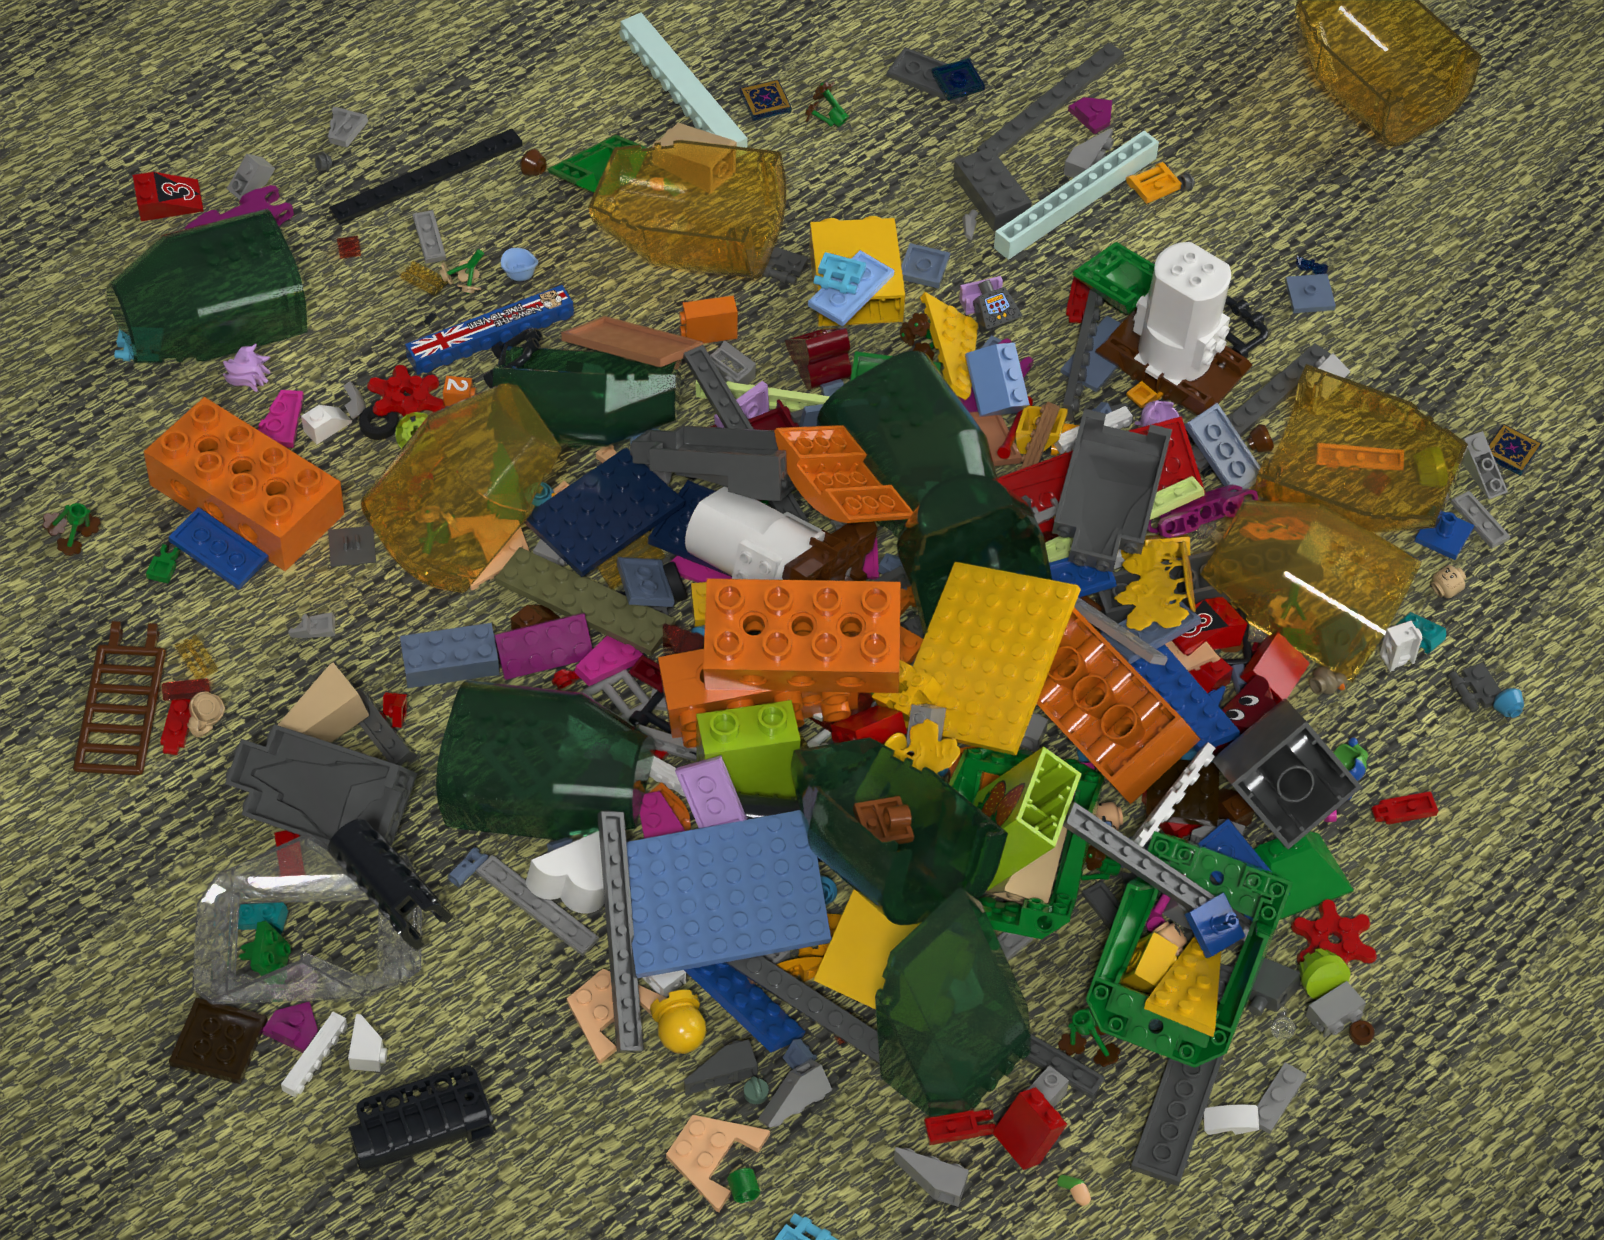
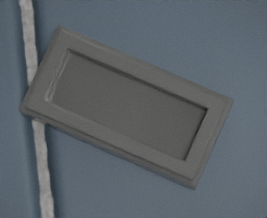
[1082,880,1120,930]

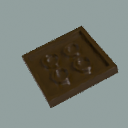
[1145,759,1220,827]
[169,998,267,1084]

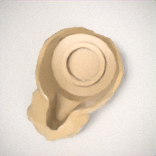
[187,691,225,737]

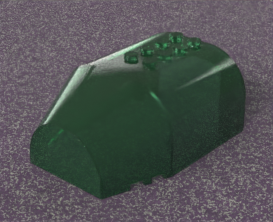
[106,209,307,363]
[492,346,682,448]
[817,351,1005,553]
[897,474,1052,639]
[436,680,656,840]
[790,737,1008,925]

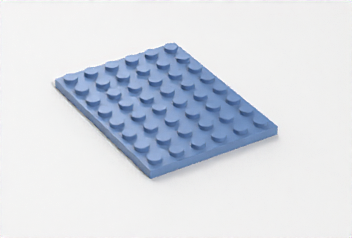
[626,808,831,978]

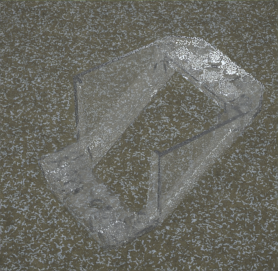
[192,833,422,1004]

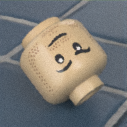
[1431,565,1466,599]

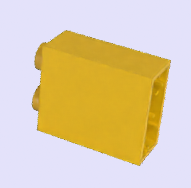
[809,216,905,326]
[813,889,974,1030]

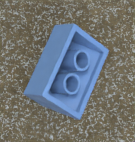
[965,343,1030,417]

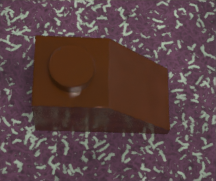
[510,605,560,630]
[1218,788,1254,827]

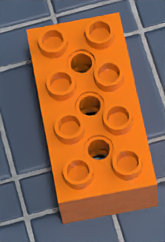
[143,397,344,571]
[703,579,901,693]
[1037,607,1201,804]
[658,631,858,748]

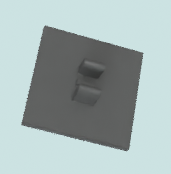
[328,526,376,567]

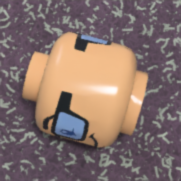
[1096,802,1123,831]

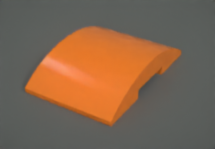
[774,425,916,523]

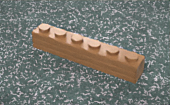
[1017,402,1060,471]

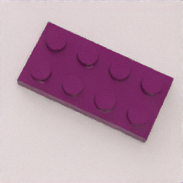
[494,613,592,680]

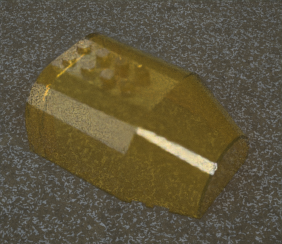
[1295,0,1482,146]
[588,140,786,279]
[1255,364,1468,535]
[361,383,562,593]
[1200,499,1422,682]

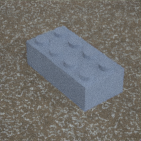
[400,623,500,689]

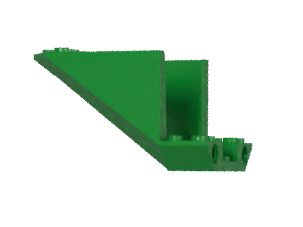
[925,748,1104,939]
[1086,831,1293,1068]

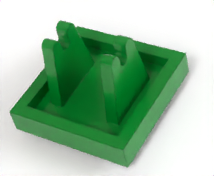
[239,921,291,988]

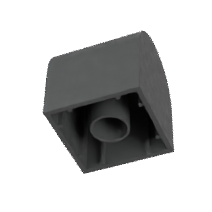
[1212,698,1362,849]

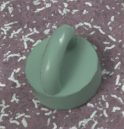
[744,1076,769,1104]

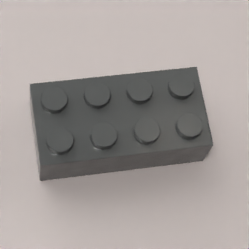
[953,147,1032,232]

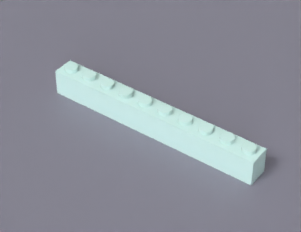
[619,13,747,156]
[994,131,1159,260]

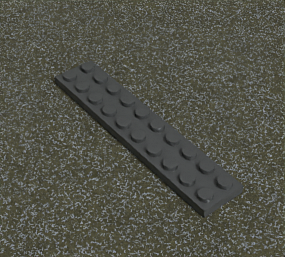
[1130,963,1234,1186]

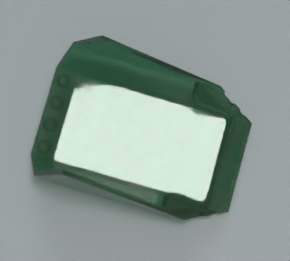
[875,887,1031,1116]

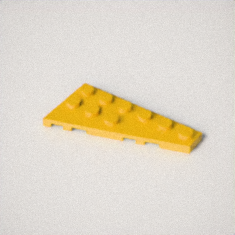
[920,292,978,400]
[1144,936,1221,1037]

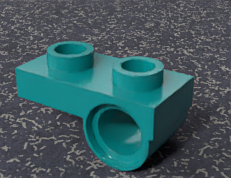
[1396,612,1447,654]
[234,902,289,935]

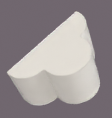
[525,831,605,914]

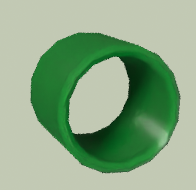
[727,1168,760,1203]

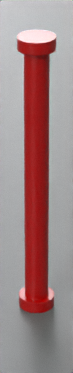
[997,396,1033,459]

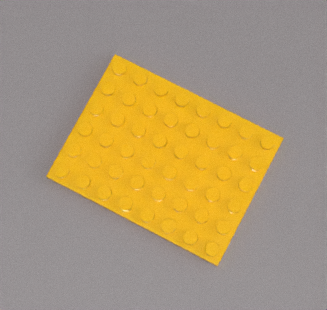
[904,562,1081,756]

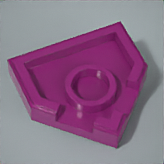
[1068,97,1113,134]
[262,1001,318,1053]

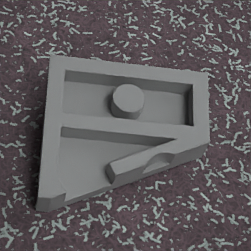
[328,107,368,148]

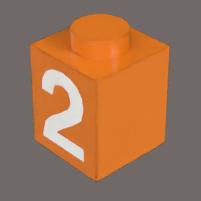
[443,376,477,408]

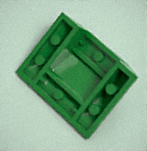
[547,135,647,195]
[1072,242,1155,315]
[1254,831,1354,920]

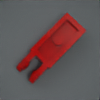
[924,1110,997,1146]

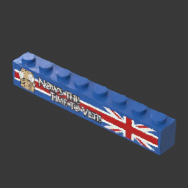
[405,285,574,375]

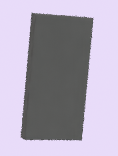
[886,47,977,105]

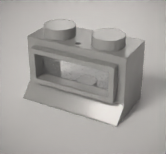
[710,340,756,384]

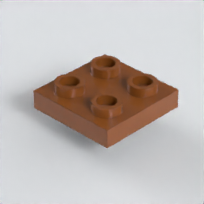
[853,796,914,850]

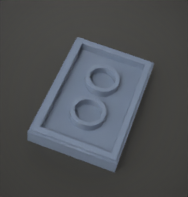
[616,557,675,607]

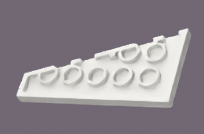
[1130,742,1216,849]

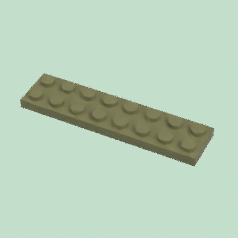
[495,547,675,656]

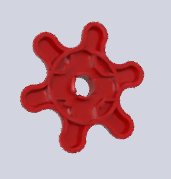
[367,365,445,417]
[1291,899,1377,965]

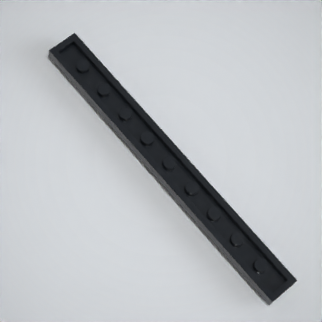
[329,128,523,225]

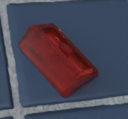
[162,678,211,701]

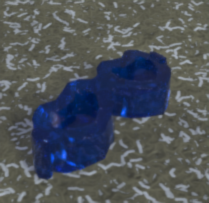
[1296,256,1328,275]

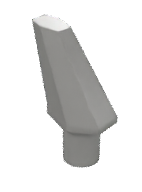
[962,210,978,240]

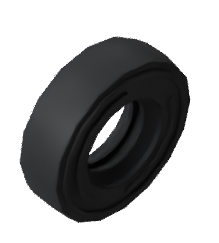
[359,405,399,440]
[663,561,688,602]

